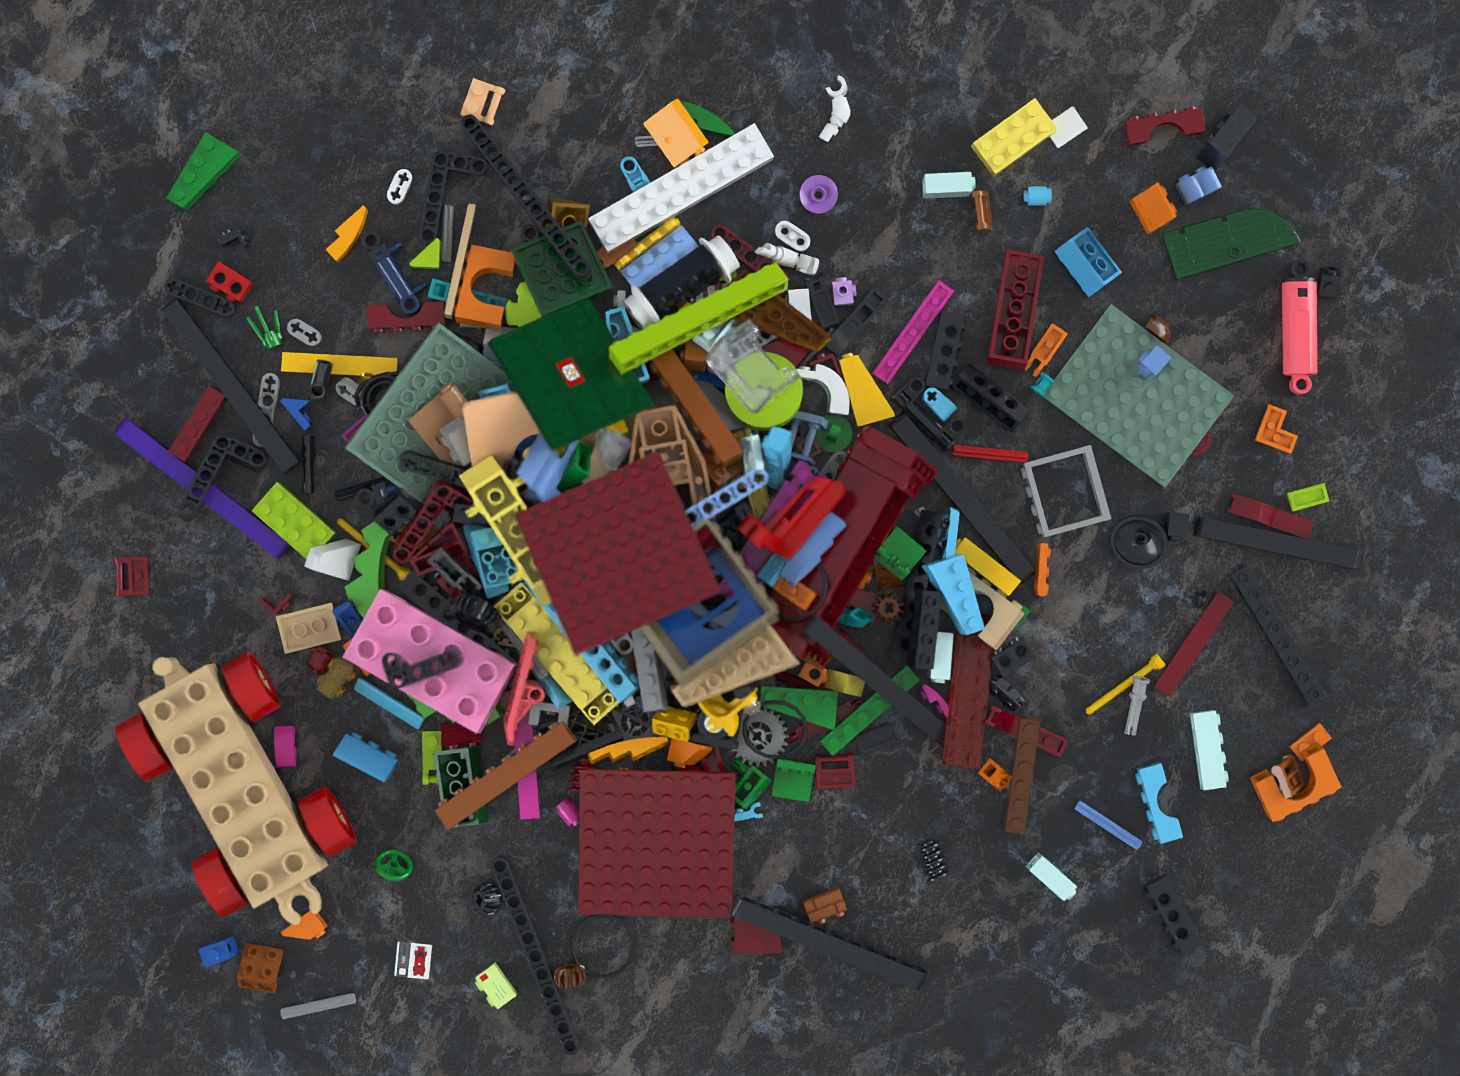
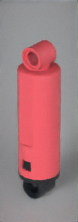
[1282,259,1318,395]

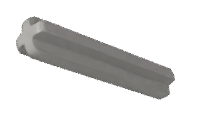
[441,205,454,262]

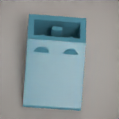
[469,528,523,589]

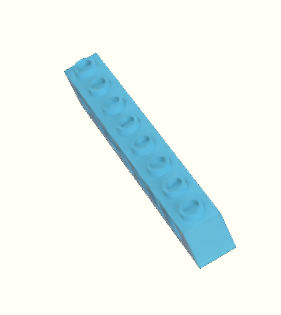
[523,581,640,703]

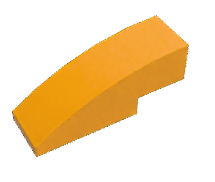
[326,205,368,263]

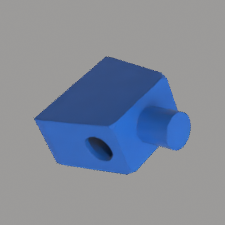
[198,935,240,967]

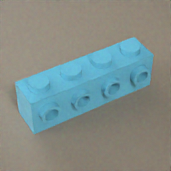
[762,426,791,489]

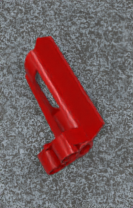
[737,478,845,560]

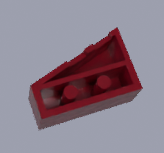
[410,519,471,577]

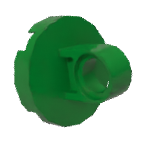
[815,415,853,453]

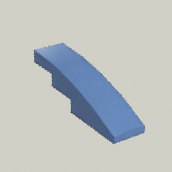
[780,512,846,586]

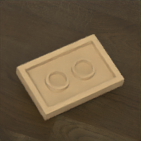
[276,602,342,654]

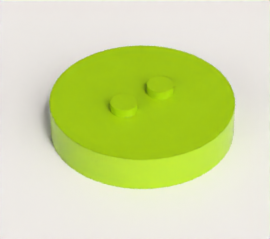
[725,352,803,431]

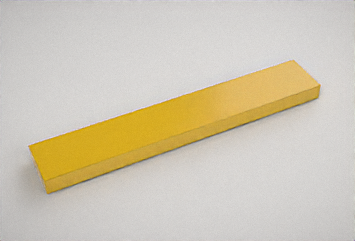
[281,352,398,377]

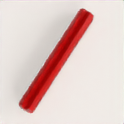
[952,445,1028,463]

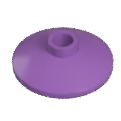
[800,175,838,214]

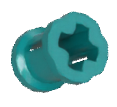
[1030,372,1055,397]

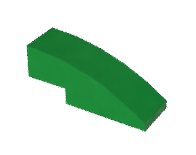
[682,101,734,138]

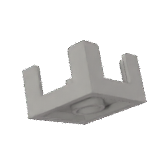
[528,701,572,727]

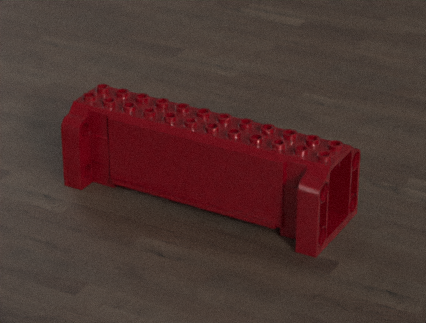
[760,426,938,670]

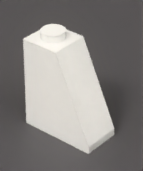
[304,539,361,581]

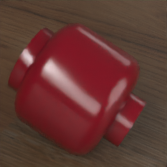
[306,646,335,675]

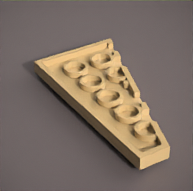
[672,626,799,707]

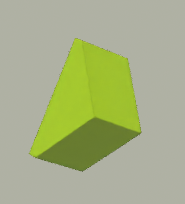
[409,238,441,270]

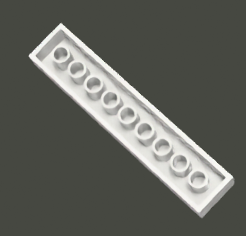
[588,123,774,255]

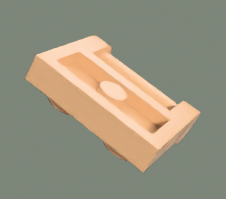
[460,78,505,126]

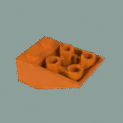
[1129,183,1177,235]

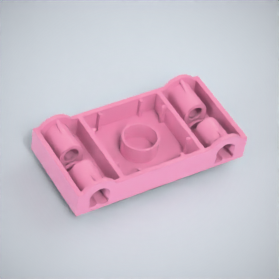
[343,589,518,733]

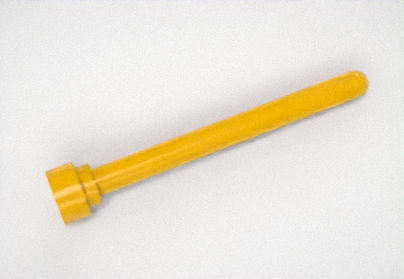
[337,518,412,582]
[1085,653,1166,715]

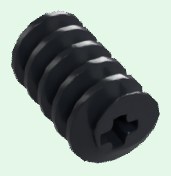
[916,839,949,881]

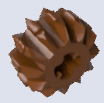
[872,592,904,625]
[554,963,586,989]

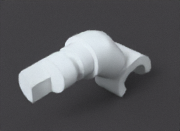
[819,76,851,142]
[755,243,819,275]

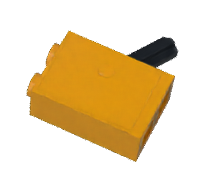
[634,99,709,167]

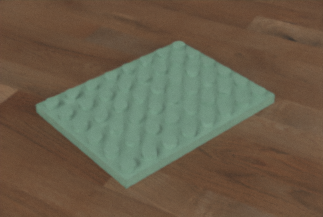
[1043,304,1234,488]
[345,323,511,508]

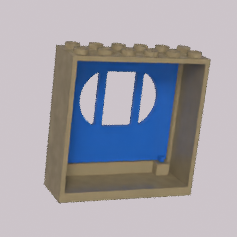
[639,518,779,688]

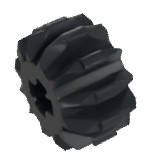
[472,883,502,916]

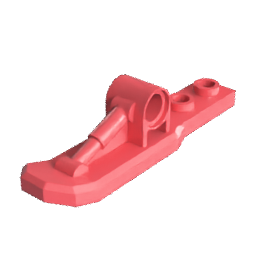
[503,631,545,746]

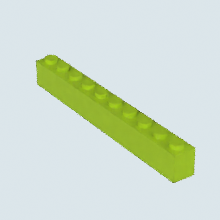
[609,262,788,374]

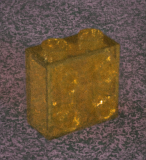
[316,656,359,700]

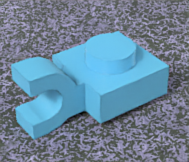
[734,802,763,822]

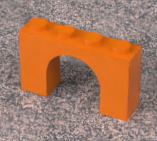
[452,245,516,331]
[1250,743,1342,822]

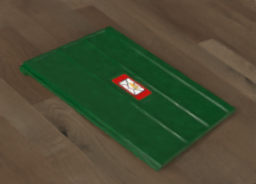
[488,299,654,452]

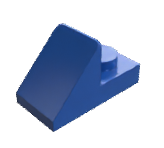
[280,398,313,431]
[332,601,363,638]

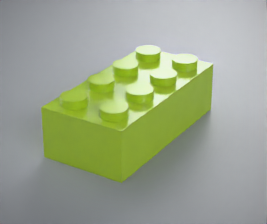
[252,482,338,559]

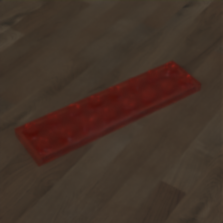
[942,614,994,769]

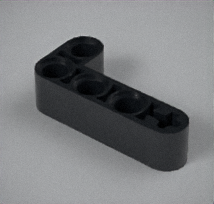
[381,651,464,689]

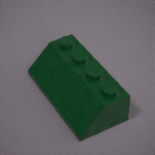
[434,746,489,828]

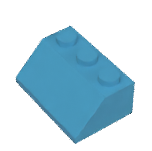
[1055,227,1122,297]
[333,732,399,782]

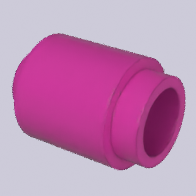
[556,798,580,827]

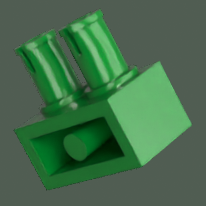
[731,758,772,810]

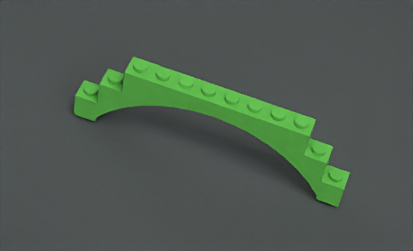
[344,522,505,727]

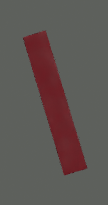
[1153,591,1234,697]

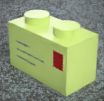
[475,962,517,1009]

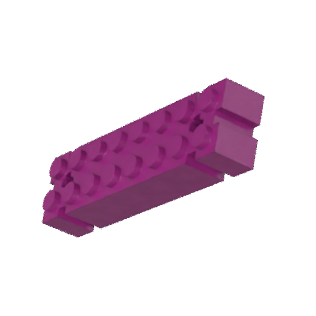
[718,459,831,604]

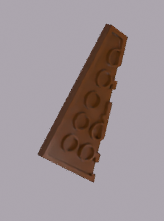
[723,269,831,352]

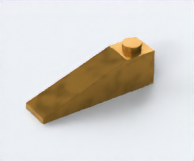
[545,198,590,229]

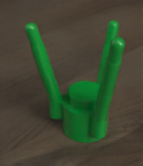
[246,306,283,349]

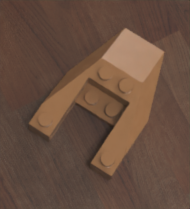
[629,405,716,522]

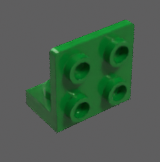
[772,758,816,802]

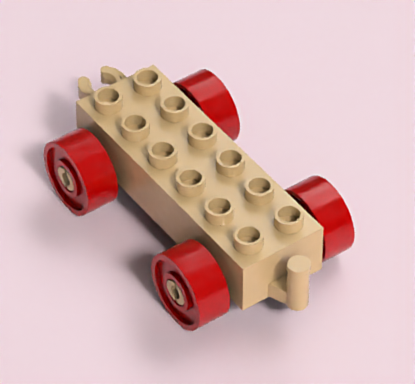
[115,651,357,925]

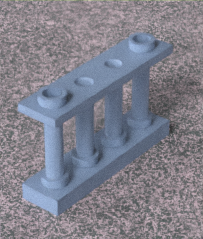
[752,411,828,465]

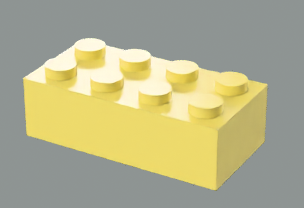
[971,98,1057,177]

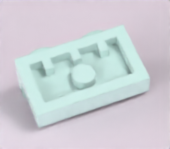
[693,319,736,354]
[740,435,764,475]

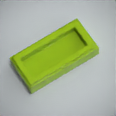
[1286,483,1329,512]

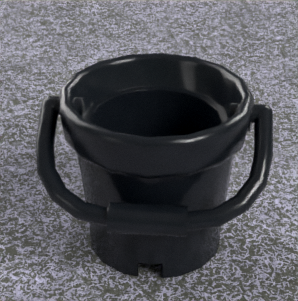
[354,371,400,417]

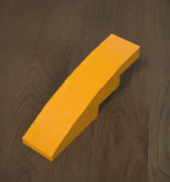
[588,737,668,764]

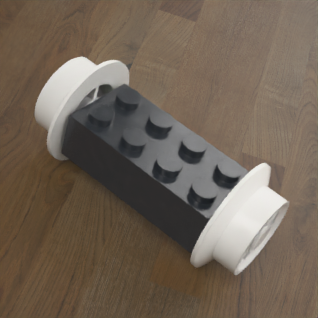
[623,235,740,330]

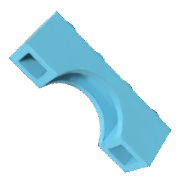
[1135,762,1183,844]

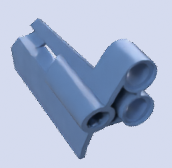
[516,432,580,504]

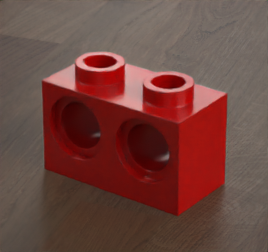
[206,261,254,303]

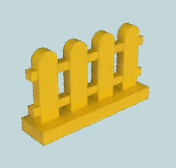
[613,217,680,278]

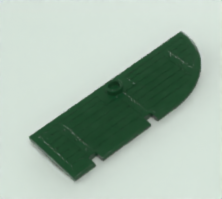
[1162,208,1301,280]

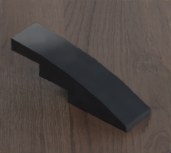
[427,547,498,604]

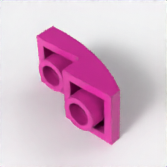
[920,684,953,717]
[274,726,297,768]

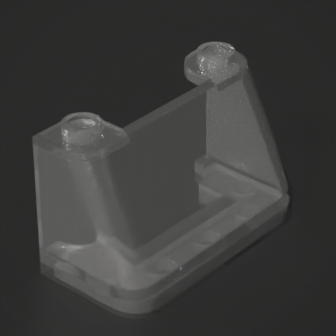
[707,319,800,413]

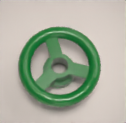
[375,849,413,881]

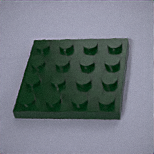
[511,220,613,317]

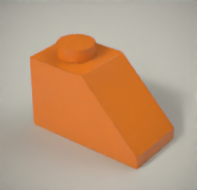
[667,738,713,768]
[281,911,328,940]

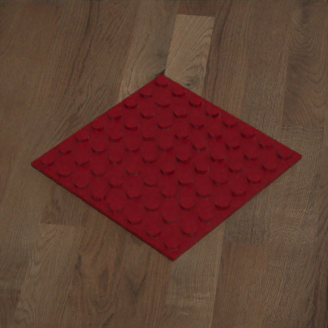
[514,451,721,656]
[578,769,736,918]

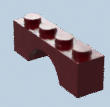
[1124,106,1206,147]
[367,301,447,333]
[168,386,228,462]

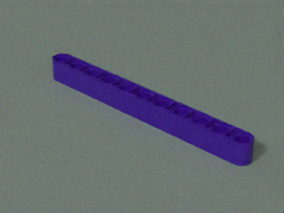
[114,417,290,559]

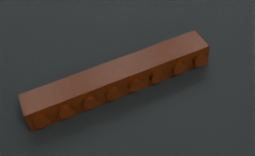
[648,349,743,469]
[435,721,577,830]

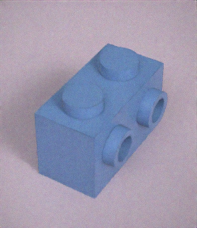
[1137,345,1171,379]

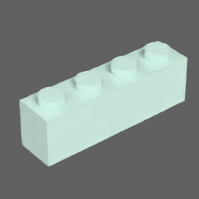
[1190,710,1229,790]

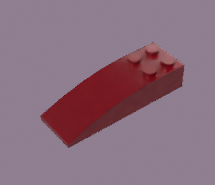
[986,249,1044,371]

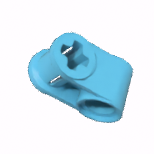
[621,157,650,193]
[921,388,957,422]

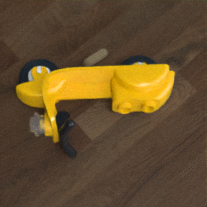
[657,628,761,740]

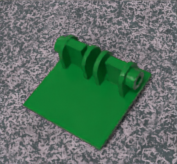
[875,526,927,580]

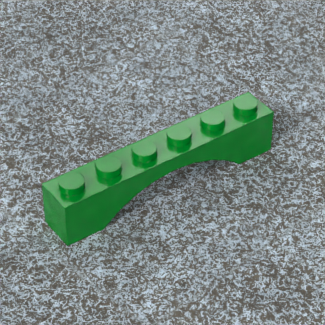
[819,665,920,756]

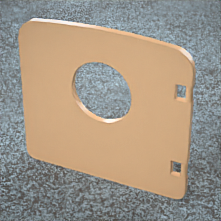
[462,392,601,477]

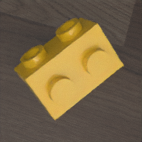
[652,706,697,742]

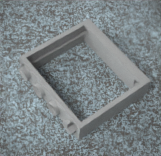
[1020,445,1111,538]

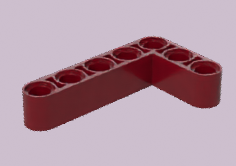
[711,225,790,297]
[393,480,474,563]

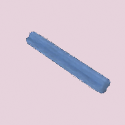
[1075,801,1142,850]

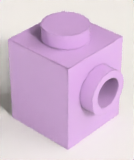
[832,277,856,307]

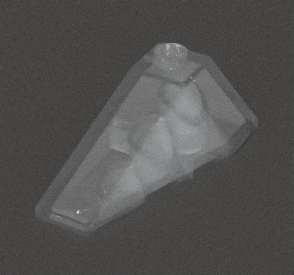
[594,429,632,472]

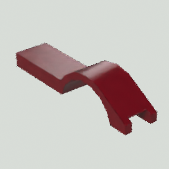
[1225,493,1314,539]
[984,705,1068,757]

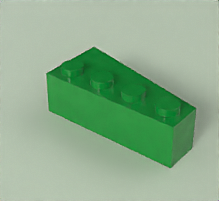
[167,132,242,211]
[757,684,838,730]

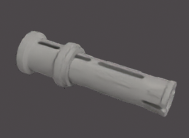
[1124,676,1150,735]

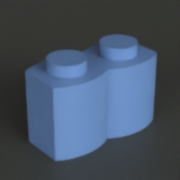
[1175,166,1222,206]

